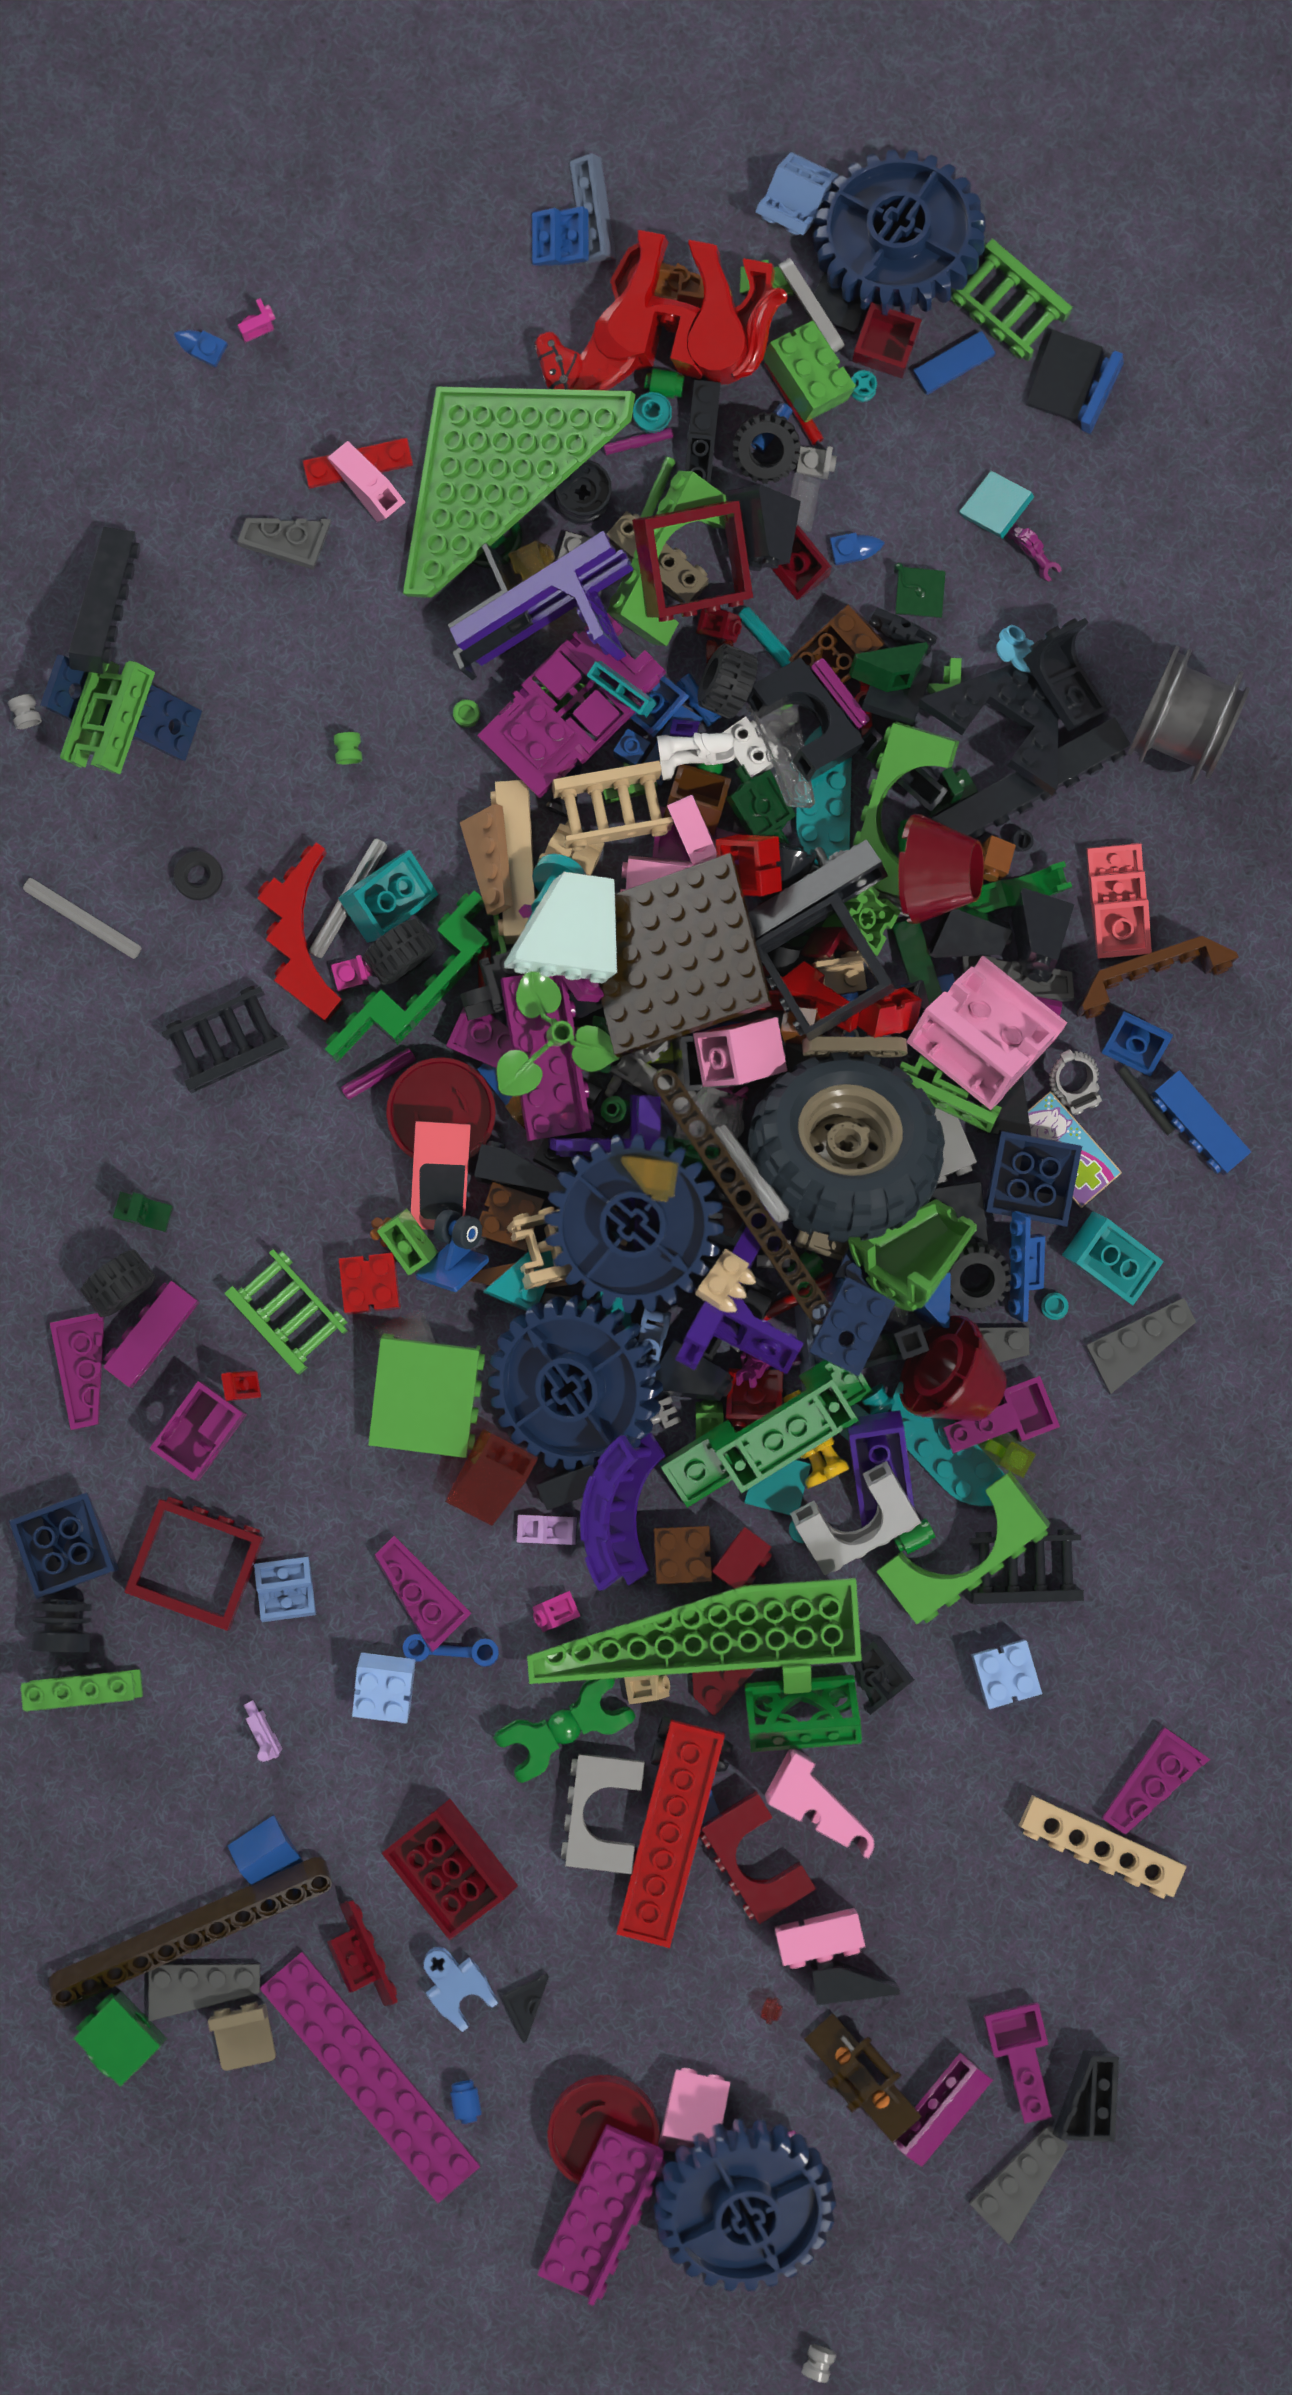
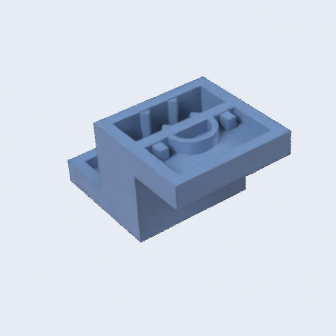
[756,152,838,235]

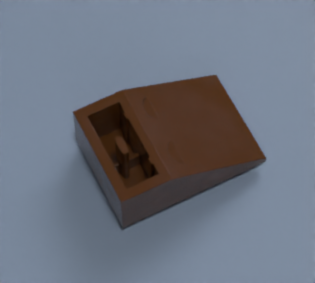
[789,604,888,695]

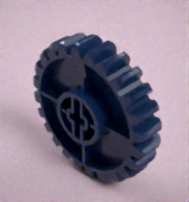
[813,150,986,316]
[544,1133,724,1313]
[488,1295,663,1472]
[654,2119,836,2291]

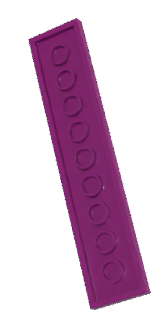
[259,1951,481,2203]

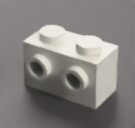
[723,717,778,778]

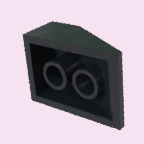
[810,1959,900,2005]

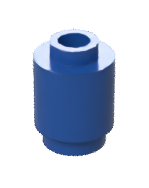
[450,2080,482,2124]

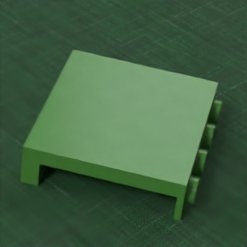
[368,1333,485,1458]

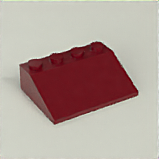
[382,1799,518,1941]

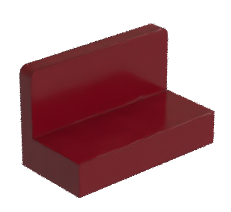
[800,927,858,958]

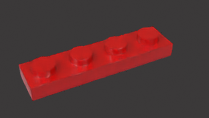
[303,438,413,489]

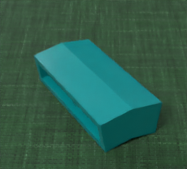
[586,661,656,717]

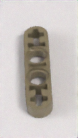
[802,1037,907,1057]

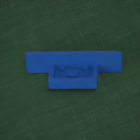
[1008,1211,1045,1322]

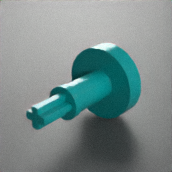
[525,854,587,927]

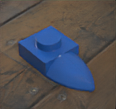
[174,330,228,368]
[830,533,885,566]

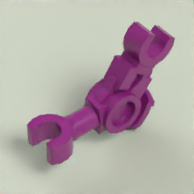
[1006,523,1062,582]
[736,1351,801,1388]

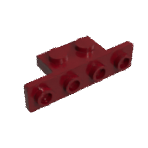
[327,1900,398,2006]

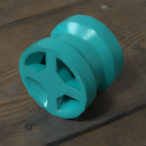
[851,370,877,402]
[861,1384,895,1414]

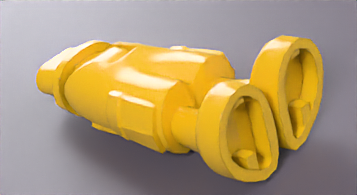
[782,1390,850,1489]

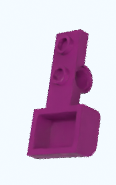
[942,1376,1060,1454]
[983,2002,1052,2124]

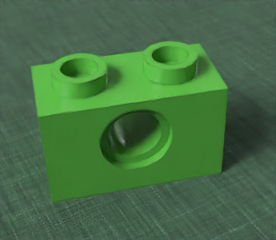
[377,1208,438,1276]

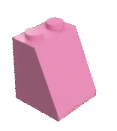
[620,856,693,892]
[693,1017,787,1087]
[658,2068,730,2153]

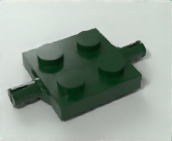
[726,764,796,844]

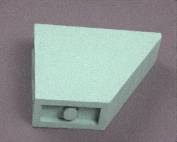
[504,872,617,983]

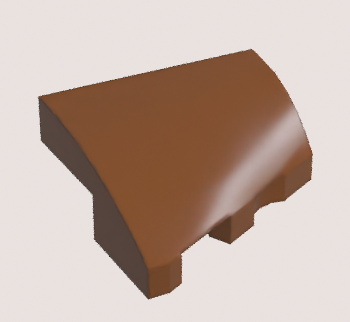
[655,262,704,308]

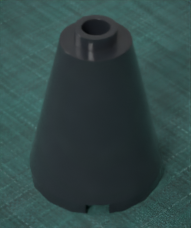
[765,842,817,902]

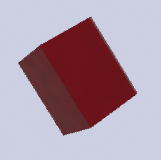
[771,525,832,601]

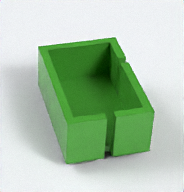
[763,320,856,422]

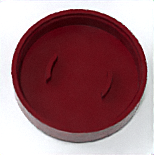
[387,1058,495,1159]
[548,2075,659,2185]

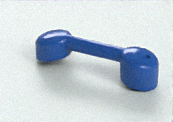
[403,1634,499,1667]

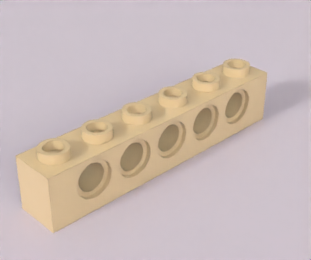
[1019,1795,1187,1899]

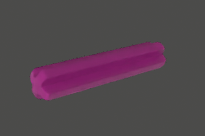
[811,658,870,729]
[341,1048,416,1099]

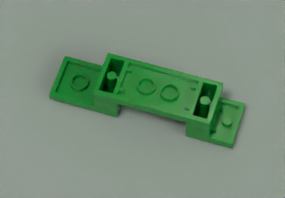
[325,890,490,1063]
[659,1360,873,1508]

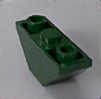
[849,642,929,692]

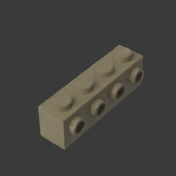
[607,511,708,604]

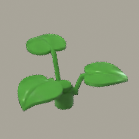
[496,971,620,1096]

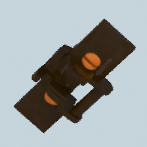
[804,2013,922,2143]

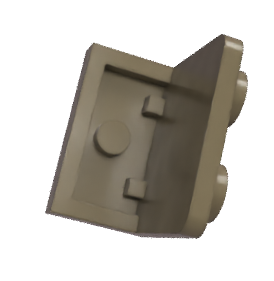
[208,2002,276,2071]

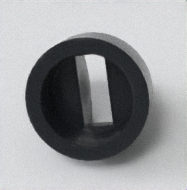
[1010,829,1034,852]

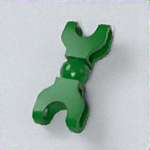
[493,1678,636,1783]

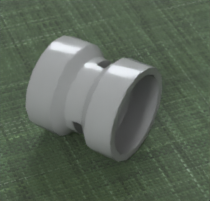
[8,694,42,729]
[801,2344,836,2382]

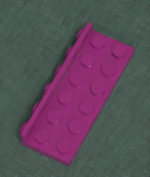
[500,975,594,1141]
[538,2125,665,2306]

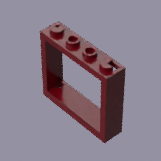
[632,501,753,622]
[124,1496,265,1631]

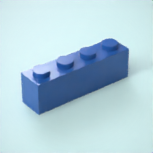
[1151,1070,1251,1175]

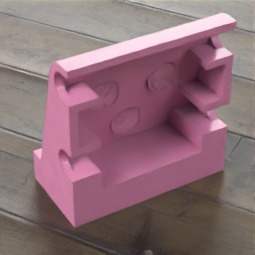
[907,956,1067,1110]
[765,1749,874,1858]

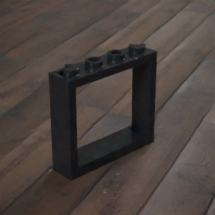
[756,893,895,1041]

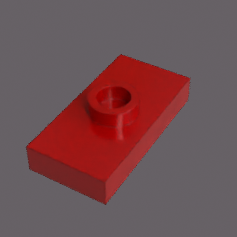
[221,1371,261,1401]

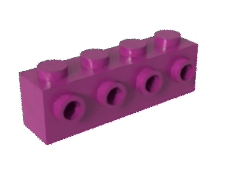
[103,1281,200,1388]
[893,2053,993,2167]

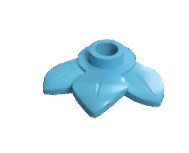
[996,625,1034,672]

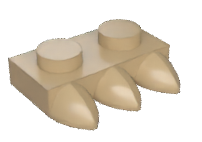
[696,1249,756,1312]

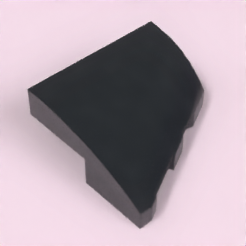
[855,1637,914,1715]

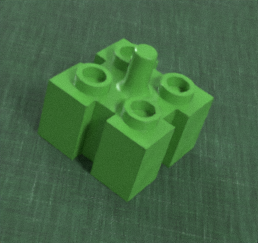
[822,886,901,956]

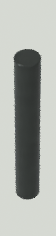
[1117,1065,1175,1136]

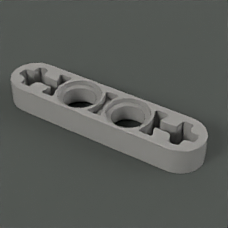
[778,258,845,353]

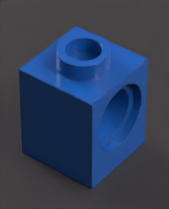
[613,729,651,766]

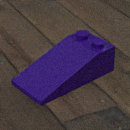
[847,1410,915,1528]

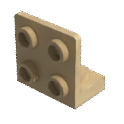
[811,951,867,994]

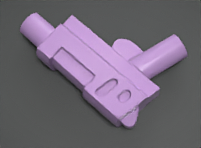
[244,1700,282,1761]

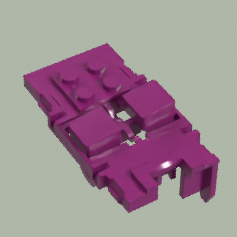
[477,613,666,798]

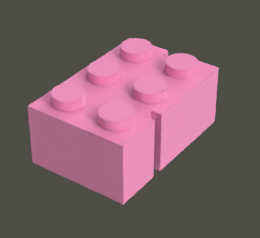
[774,1908,865,1969]

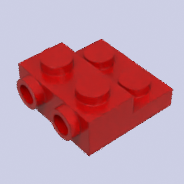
[726,1368,784,1432]

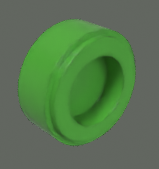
[453,700,480,728]

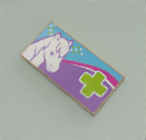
[1028,1091,1122,1208]

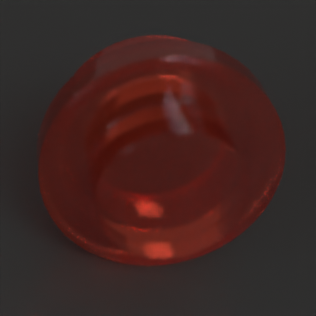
[760,1997,783,2025]

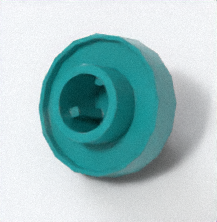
[633,392,672,433]

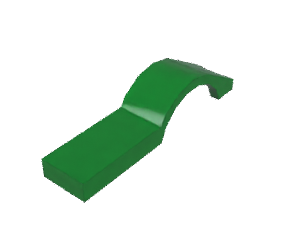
[965,861,1072,914]

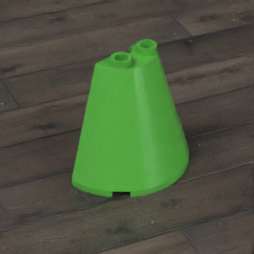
[848,1199,977,1311]

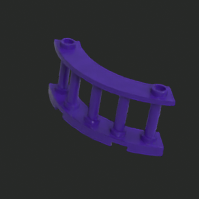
[580,1433,665,1591]

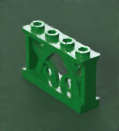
[745,1675,862,1752]

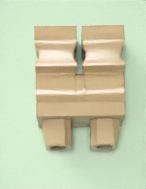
[537,820,605,876]

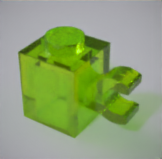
[984,1439,1036,1479]

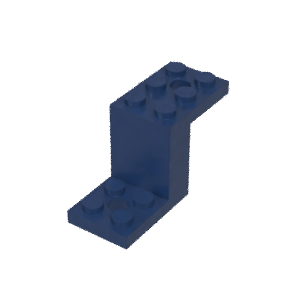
[40,655,202,761]
[808,1245,895,1377]

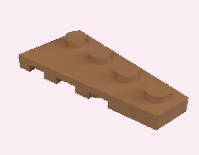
[460,804,513,915]

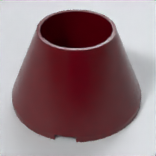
[898,814,984,924]
[900,1315,1007,1421]

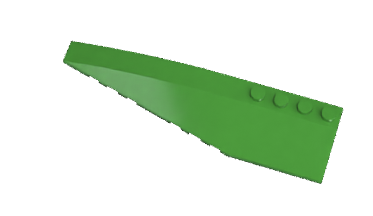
[527,1578,862,1684]

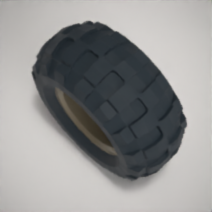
[747,1052,945,1242]

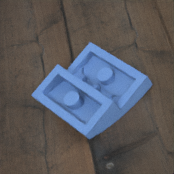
[254,1557,316,1622]

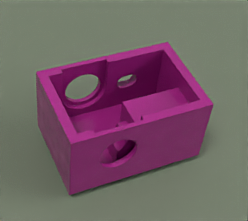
[149,1381,247,1481]

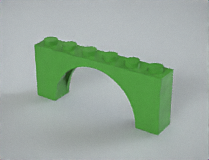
[607,471,726,646]
[853,722,959,896]
[877,1471,1050,1624]

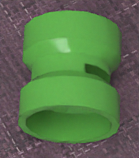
[334,732,362,765]

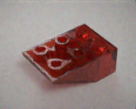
[445,1429,538,1526]

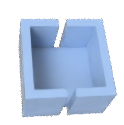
[971,1639,1042,1709]
[352,1653,416,1724]

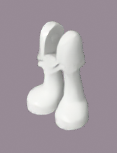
[657,733,735,781]

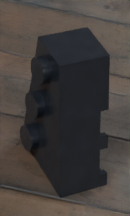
[1052,2051,1119,2142]

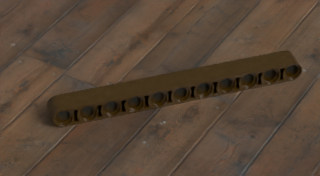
[652,1069,831,1325]
[48,1857,332,2008]

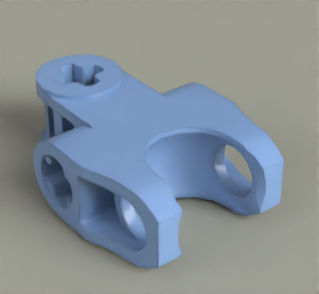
[638,1308,672,1379]
[424,1947,498,2032]

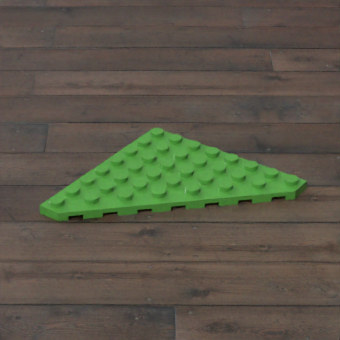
[403,387,635,598]

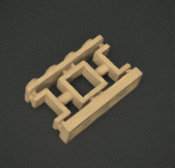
[507,1206,627,1290]

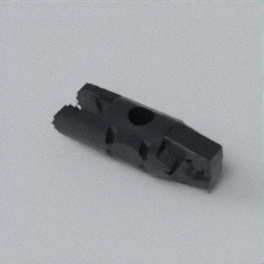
[869,608,937,656]

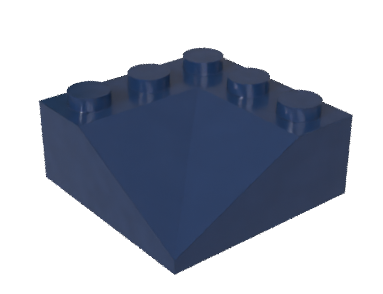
[984,1130,1082,1227]
[9,1492,119,1599]

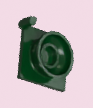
[894,563,946,618]

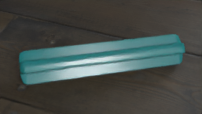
[738,607,793,667]

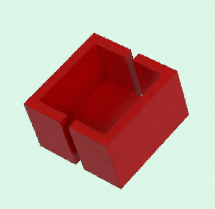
[716,834,782,896]
[339,1253,401,1315]

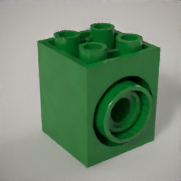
[73,1991,168,2087]

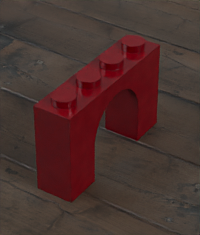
[699,1790,816,1924]

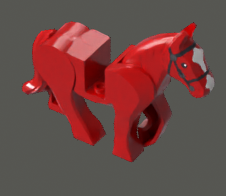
[535,230,788,391]

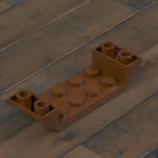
[1076,936,1239,1019]

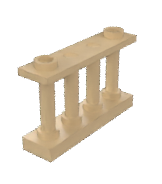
[552,761,673,851]

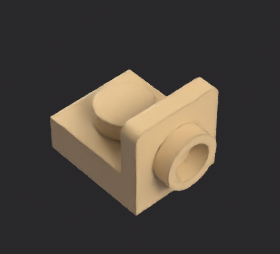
[624,1675,670,1704]

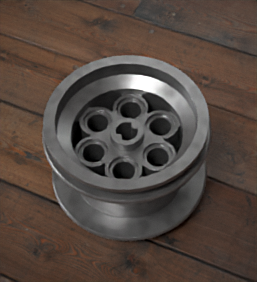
[1128,645,1250,785]

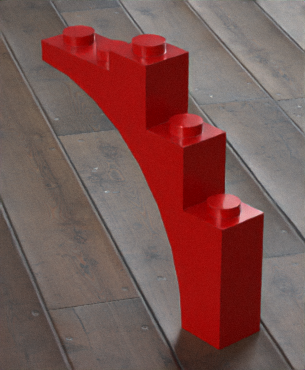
[257,842,344,1023]
[695,961,859,1033]

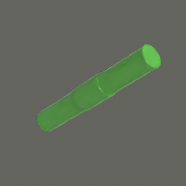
[640,457,675,518]

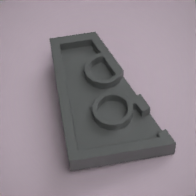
[237,518,331,570]

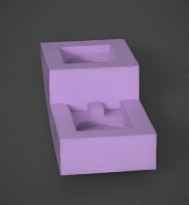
[517,1515,577,1545]

